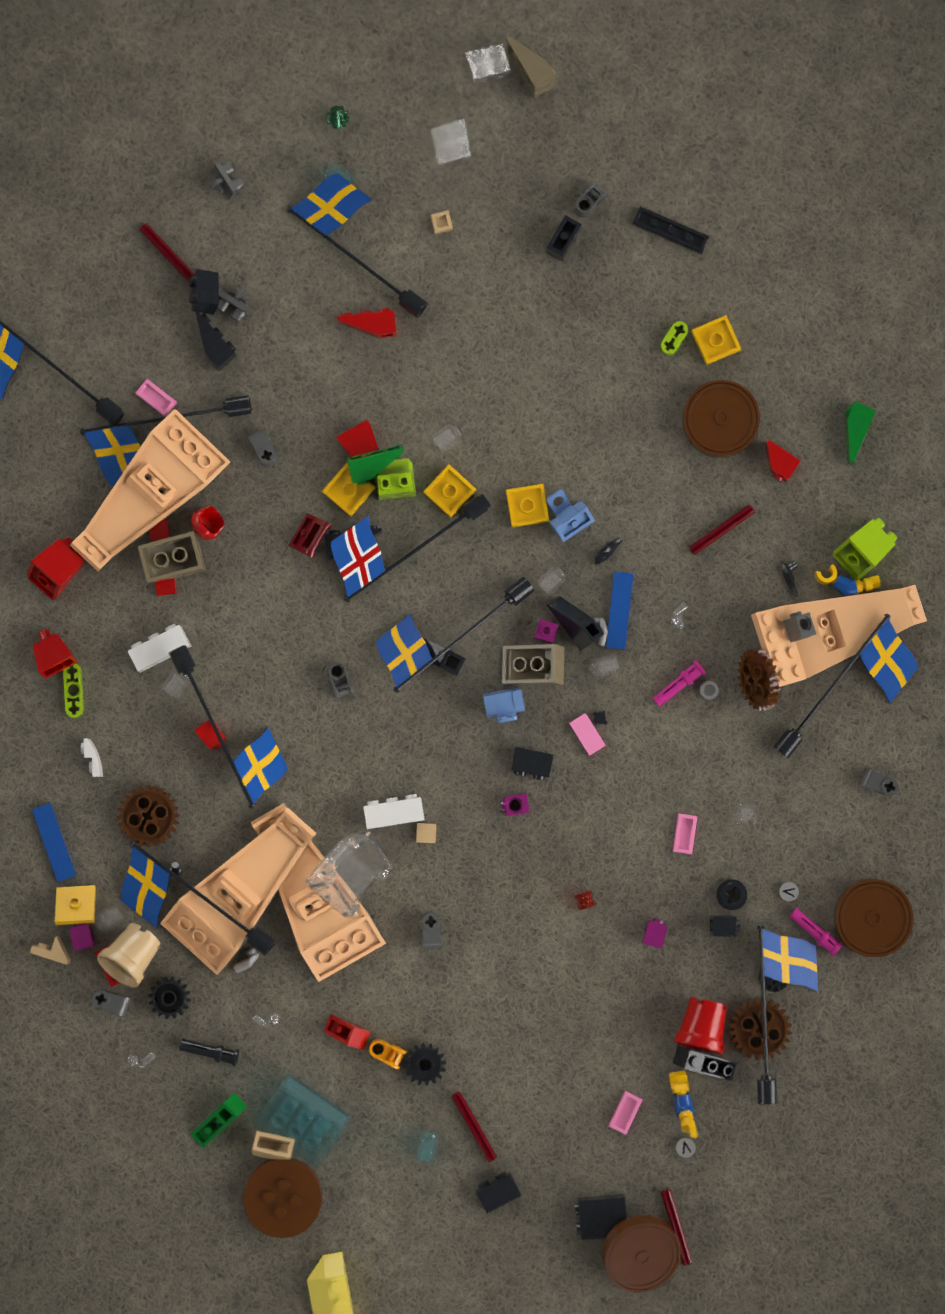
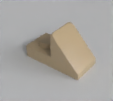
[30,936,71,965]

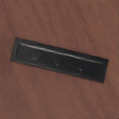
[632,206,710,255]

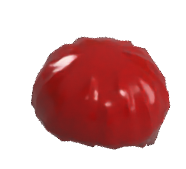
[191,506,225,540]

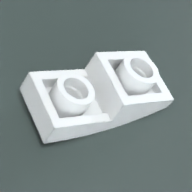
[81,738,103,777]

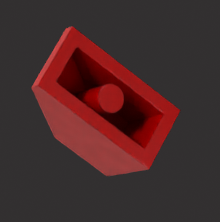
[765,440,801,482]
[194,720,227,751]
[324,1014,371,1050]

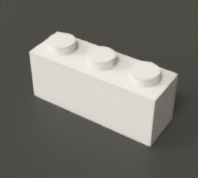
[128,624,192,673]
[363,794,425,829]

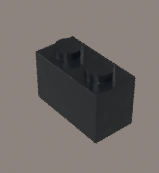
[546,215,582,262]
[189,269,219,315]
[511,747,554,780]
[710,915,740,937]
[476,1171,521,1214]

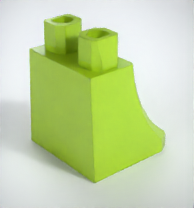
[376,459,416,500]
[833,518,897,579]

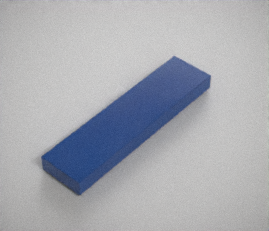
[606,572,634,650]
[32,803,76,882]

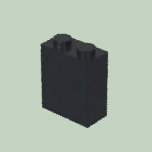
[574,1194,627,1240]

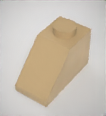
[252,1131,295,1159]

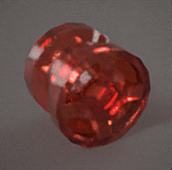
[574,890,596,910]

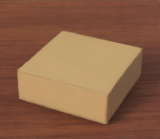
[430,210,453,234]
[416,823,436,843]

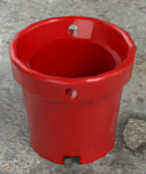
[674,997,728,1054]

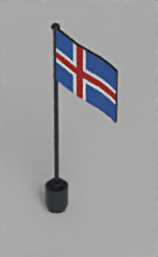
[330,494,491,602]

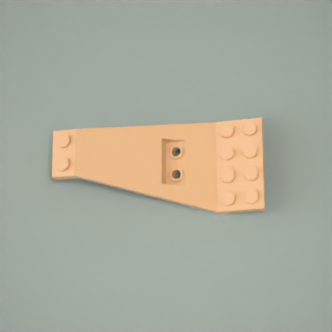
[70,409,230,571]
[751,585,927,687]
[251,803,386,982]
[160,808,317,975]

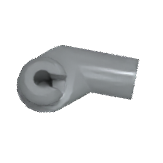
[594,618,608,646]
[234,948,259,973]

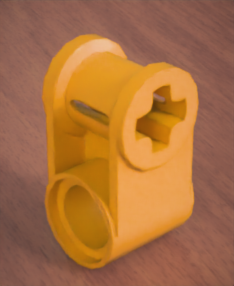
[369,1039,407,1070]

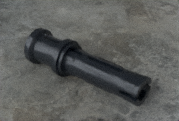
[179,1039,240,1067]

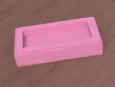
[135,379,177,416]
[569,713,606,756]
[673,813,697,854]
[608,1091,643,1135]

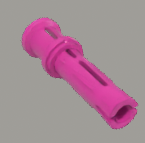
[653,660,706,707]
[789,908,843,957]

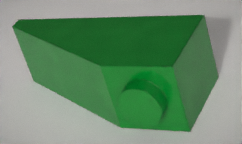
[844,401,876,465]
[346,444,405,485]
[190,1092,248,1148]

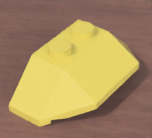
[307,1251,354,1314]

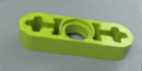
[63,664,84,718]

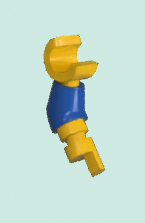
[814,564,881,596]
[669,1071,698,1138]

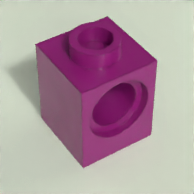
[534,619,558,644]
[501,793,530,816]
[642,918,668,949]
[69,923,96,951]

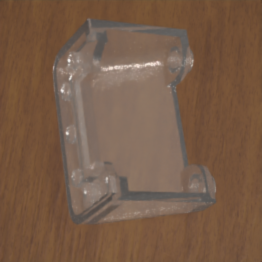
[305,831,393,918]

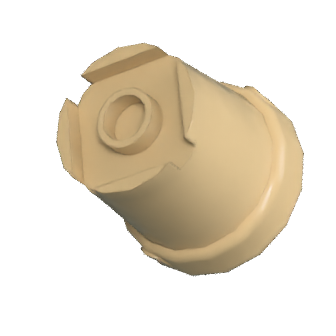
[97,923,160,988]

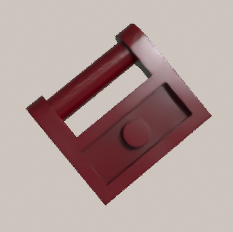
[289,513,332,559]

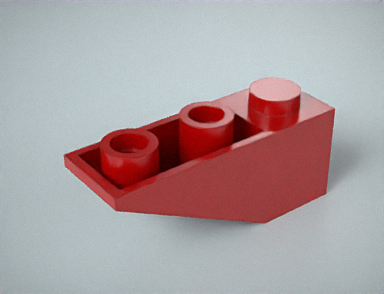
[337,308,397,338]

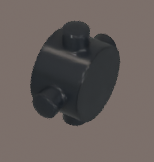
[593,711,607,726]

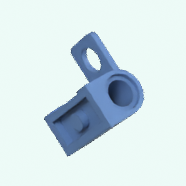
[546,489,595,542]
[483,687,525,723]

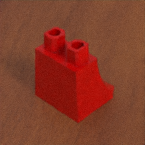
[27,537,85,600]

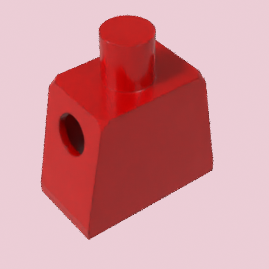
[336,419,379,457]
[33,630,78,679]

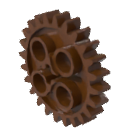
[737,648,781,711]
[117,785,180,847]
[729,997,792,1061]

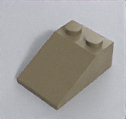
[506,37,556,98]
[138,531,206,583]
[502,644,565,685]

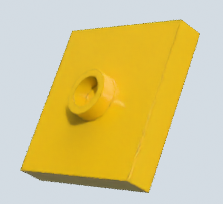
[691,315,742,366]
[322,463,376,517]
[423,464,477,518]
[506,484,549,528]
[55,885,96,925]

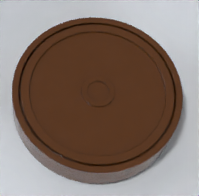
[682,380,760,458]
[834,879,913,957]
[243,1158,322,1238]
[601,1215,681,1293]

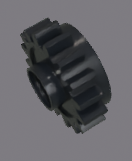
[148,976,192,1019]
[404,1042,446,1086]

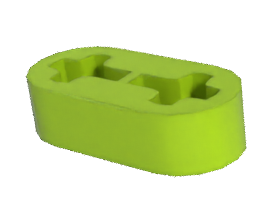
[660,321,688,355]

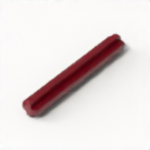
[140,223,194,283]
[689,505,755,555]
[452,1091,497,1163]
[661,1189,693,1266]

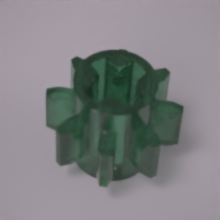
[326,105,349,129]

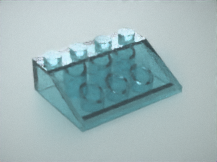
[254,1073,352,1168]

